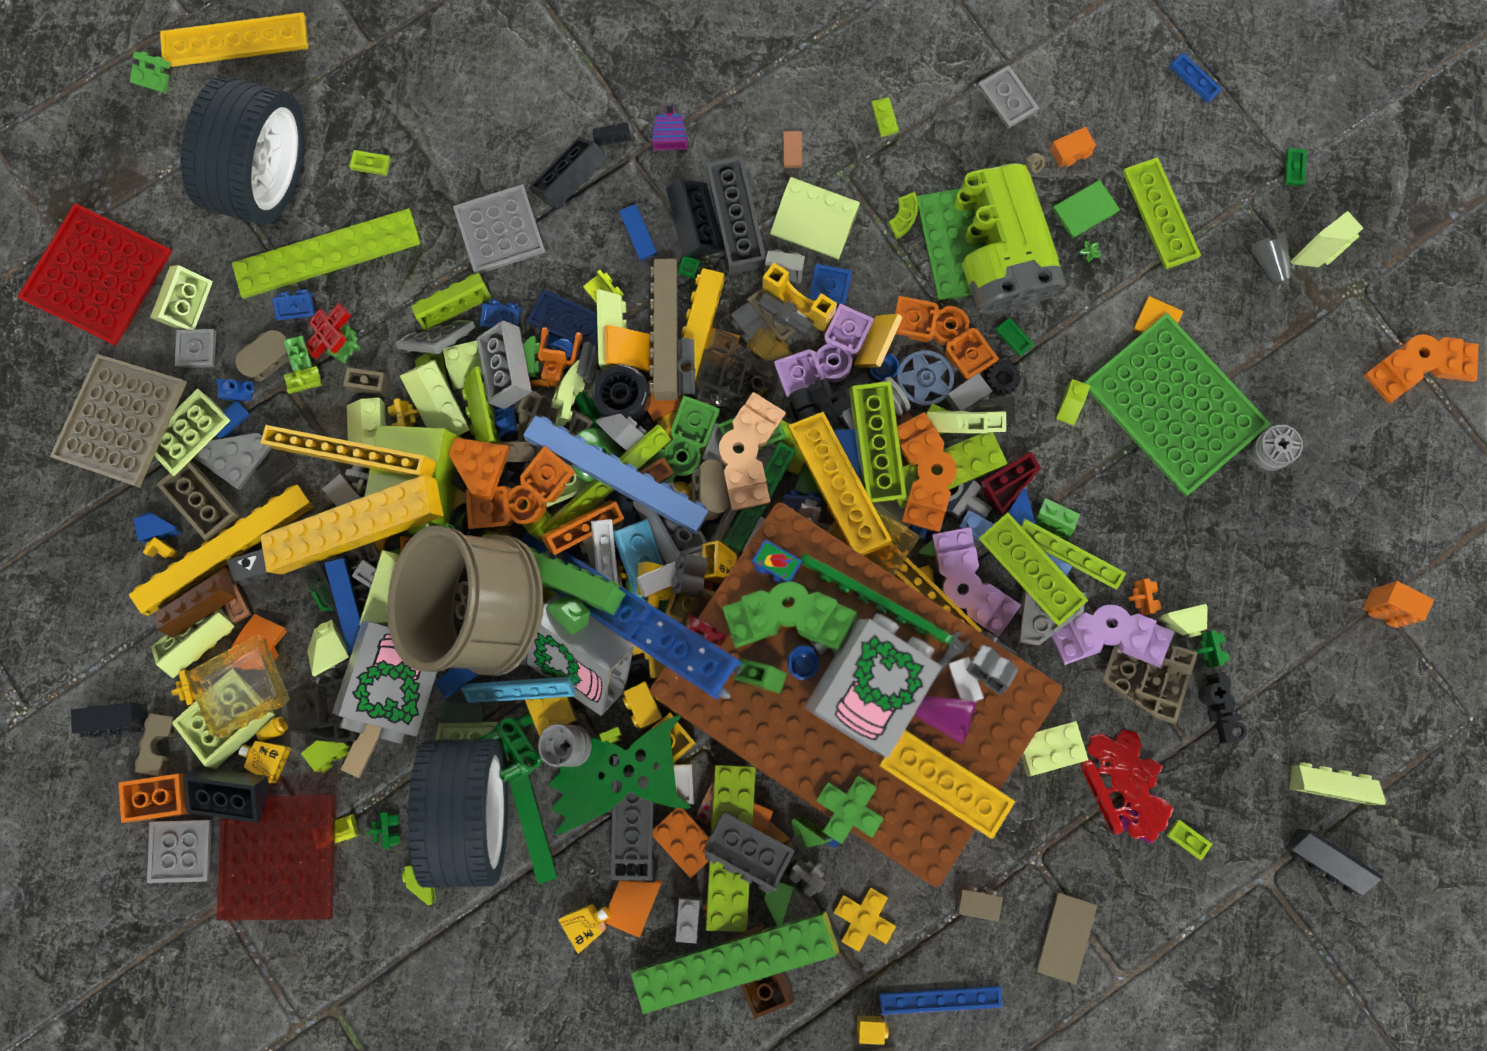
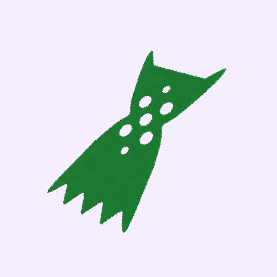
[549,716,691,835]

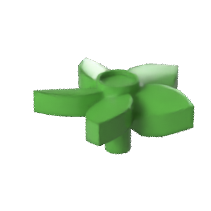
[1079,241,1101,262]

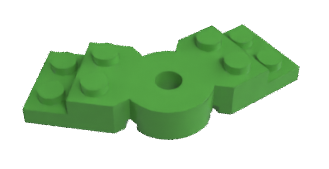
[637,396,720,484]
[723,582,858,652]

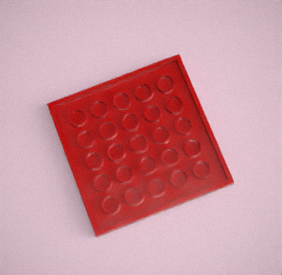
[18,203,173,346]

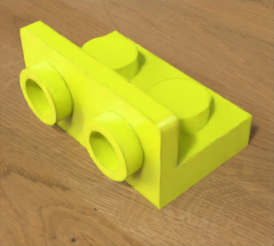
[583,270,624,304]

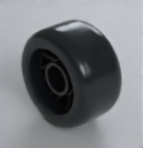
[592,364,651,421]

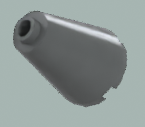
[1248,231,1291,286]

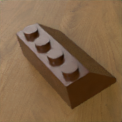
[154,566,236,637]
[723,922,796,1019]

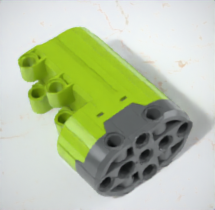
[954,163,1066,314]

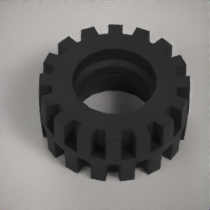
[985,360,1021,397]

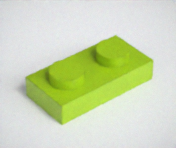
[871,97,899,137]
[350,150,391,176]
[599,727,624,744]
[1166,820,1213,861]

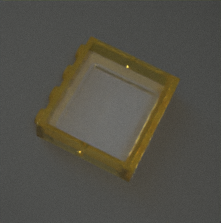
[186,635,290,739]

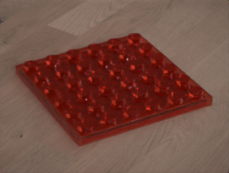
[217,795,336,920]

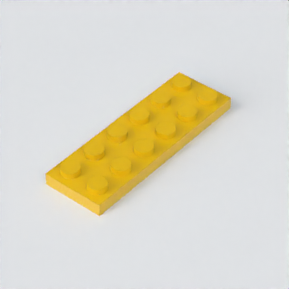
[879,730,1015,839]

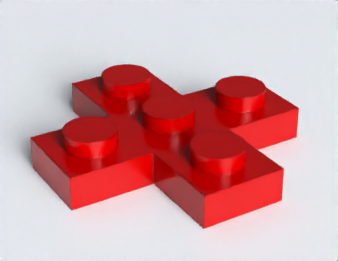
[306,303,351,359]

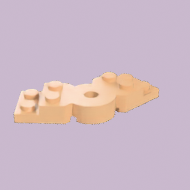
[719,392,786,511]

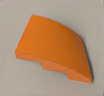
[223,614,287,670]
[604,880,662,938]

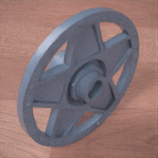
[897,350,954,406]

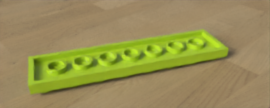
[705,765,756,932]

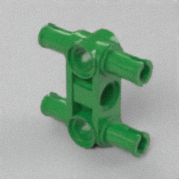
[478,712,543,782]

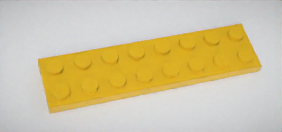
[160,12,308,67]
[788,412,892,555]

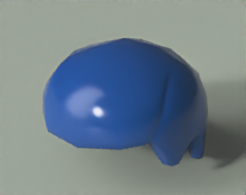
[869,353,899,381]
[787,645,820,680]

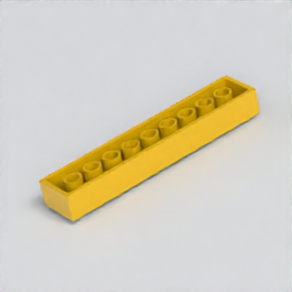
[260,475,444,575]

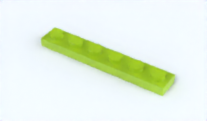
[1020,519,1126,590]

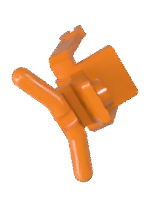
[530,327,583,388]

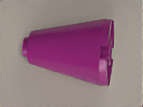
[916,696,976,744]

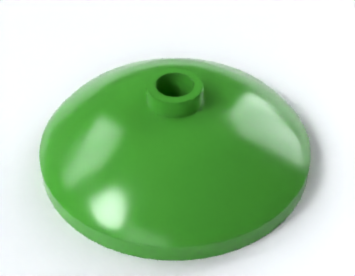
[572,428,623,483]

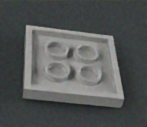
[147,820,212,883]

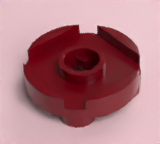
[685,615,728,645]

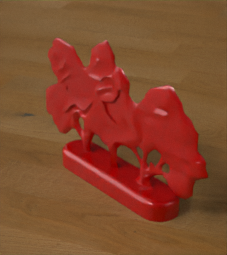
[1080,729,1173,842]

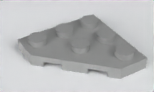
[396,320,475,355]
[194,433,272,490]
[1019,591,1086,645]

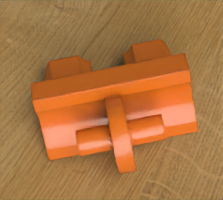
[1128,579,1161,616]

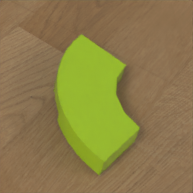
[888,192,918,239]

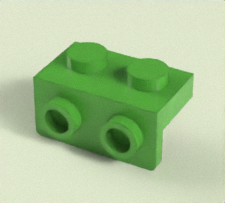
[1035,498,1080,541]

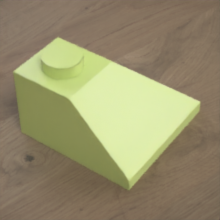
[1157,604,1207,637]
[307,620,349,676]

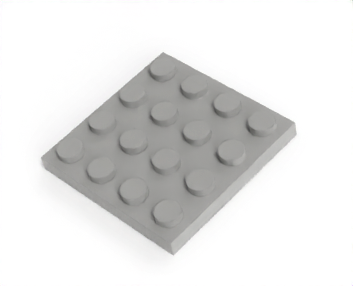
[453,184,546,275]

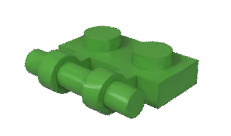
[130,51,171,93]

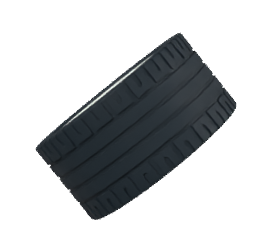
[180,76,305,225]
[408,739,508,888]

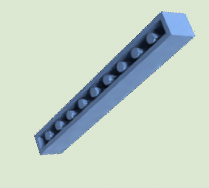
[523,415,708,535]

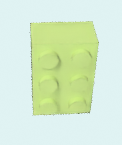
[1021,721,1088,776]

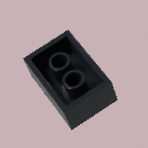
[71,702,148,738]

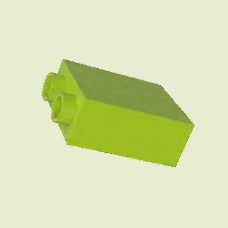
[365,425,463,534]

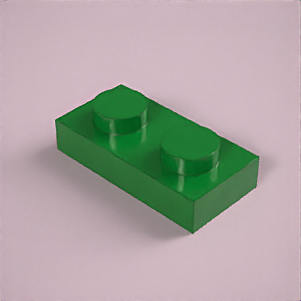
[1284,148,1307,187]

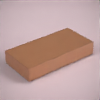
[783,131,802,168]

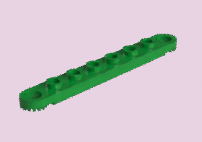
[800,553,953,645]

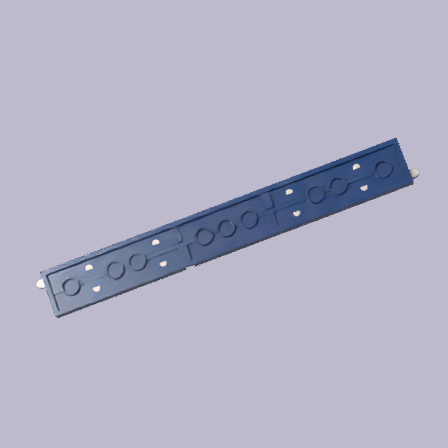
[520,531,742,700]

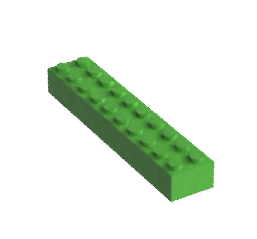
[631,911,839,1014]

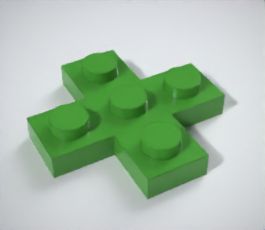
[816,776,883,844]

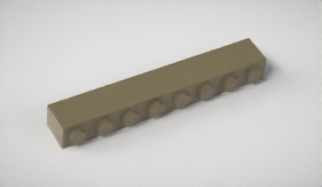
[650,259,678,401]

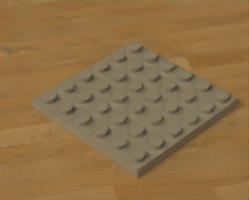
[50,354,187,488]

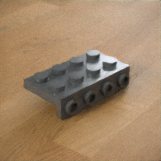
[702,811,795,893]

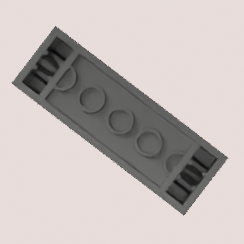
[611,756,656,880]

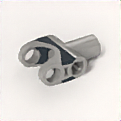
[946,480,992,519]

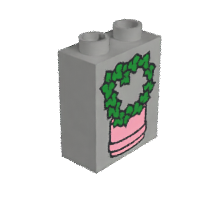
[527,594,634,716]
[804,614,942,758]
[332,621,437,744]

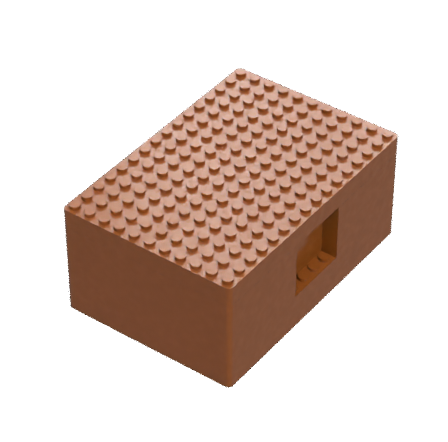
[650,503,1062,887]

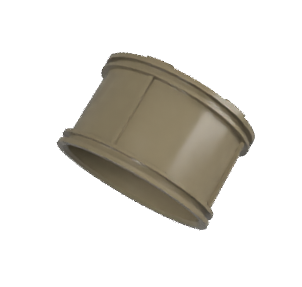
[387,526,544,675]

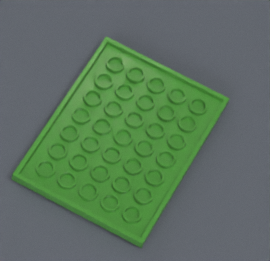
[1084,313,1271,497]

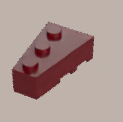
[977,452,1041,515]

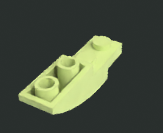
[551,359,586,427]
[927,411,1006,433]

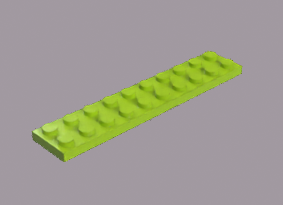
[232,209,421,299]

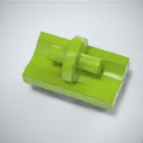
[284,366,322,394]

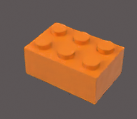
[1363,581,1434,628]
[118,774,191,823]
[653,808,709,878]

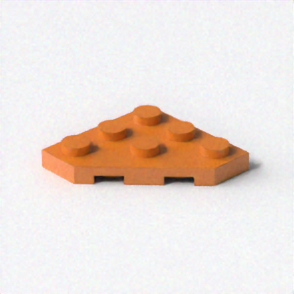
[449,438,510,501]

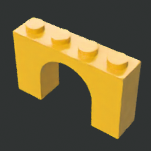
[763,262,837,332]

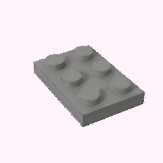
[978,66,1039,129]

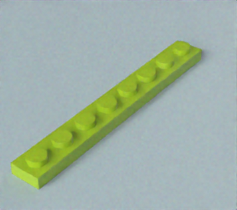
[541,424,671,533]

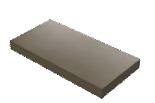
[1036,892,1097,985]

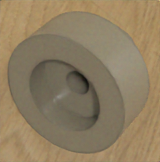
[1026,153,1045,173]

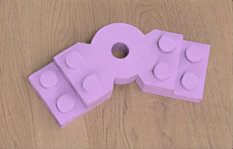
[774,304,874,398]
[932,527,1021,637]
[1051,605,1175,667]

